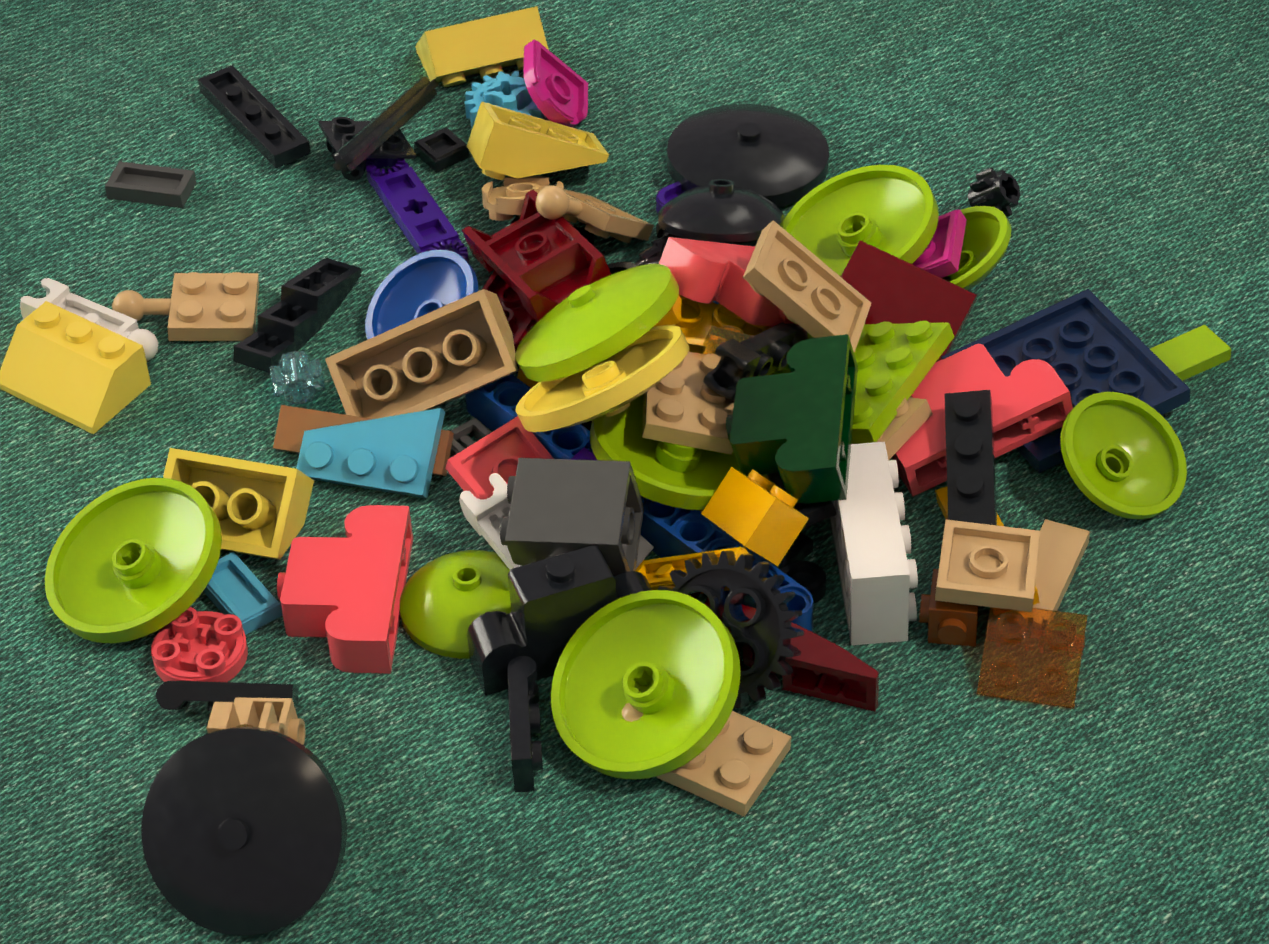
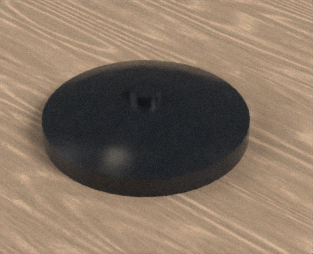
[667,104,829,207]
[141,727,347,936]

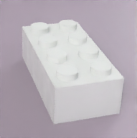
[830,441,918,646]

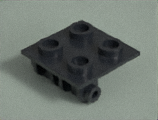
[318,117,416,181]

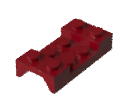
[462,189,611,322]

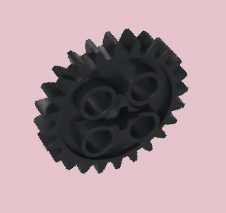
[658,551,804,708]

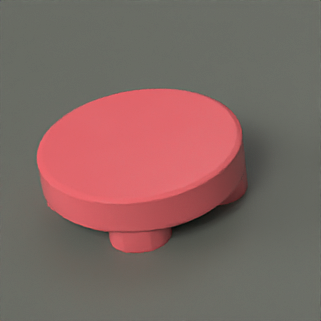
[151,607,248,682]

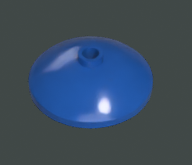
[365,249,478,340]

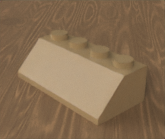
[325,289,518,419]

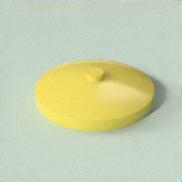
[515,325,689,432]

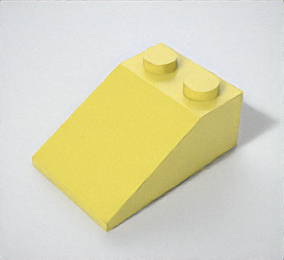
[467,101,609,180]

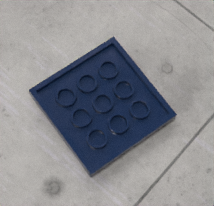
[941,289,1190,474]

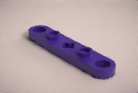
[365,158,469,263]

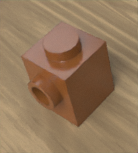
[919,569,979,647]

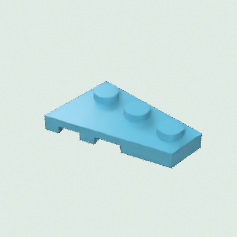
[296,408,445,499]

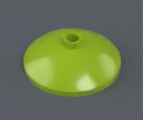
[942,206,1011,290]
[1061,392,1187,519]
[399,550,511,659]

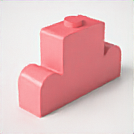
[659,237,793,327]
[892,344,1073,496]
[277,505,413,674]

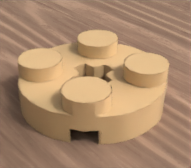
[482,176,564,221]

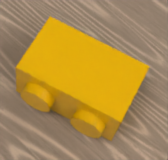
[701,467,809,566]

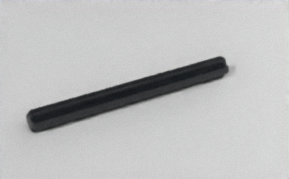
[332,76,439,174]

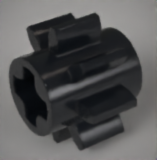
[968,168,1020,217]

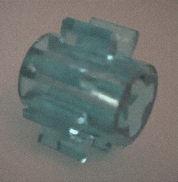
[269,351,325,405]

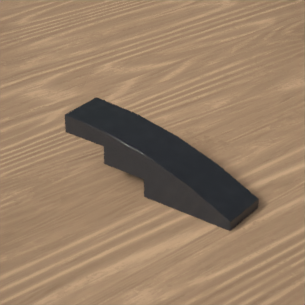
[233,258,362,373]

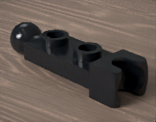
[703,322,810,400]

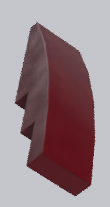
[705,598,879,712]

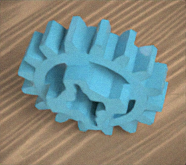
[464,71,546,128]

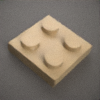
[935,519,1041,612]

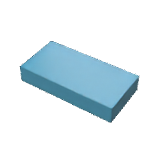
[203,552,283,635]

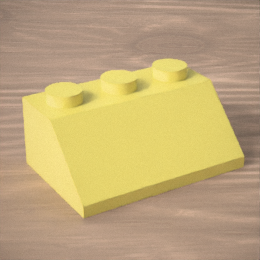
[415,6,548,87]
[0,301,151,434]
[163,448,314,560]

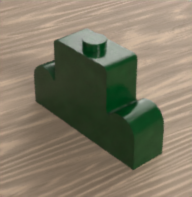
[726,334,858,504]

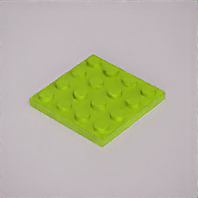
[769,321,955,444]

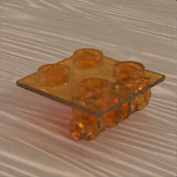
[977,607,1088,709]

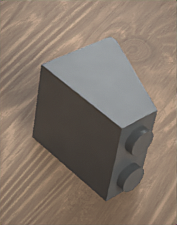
[500,458,644,577]

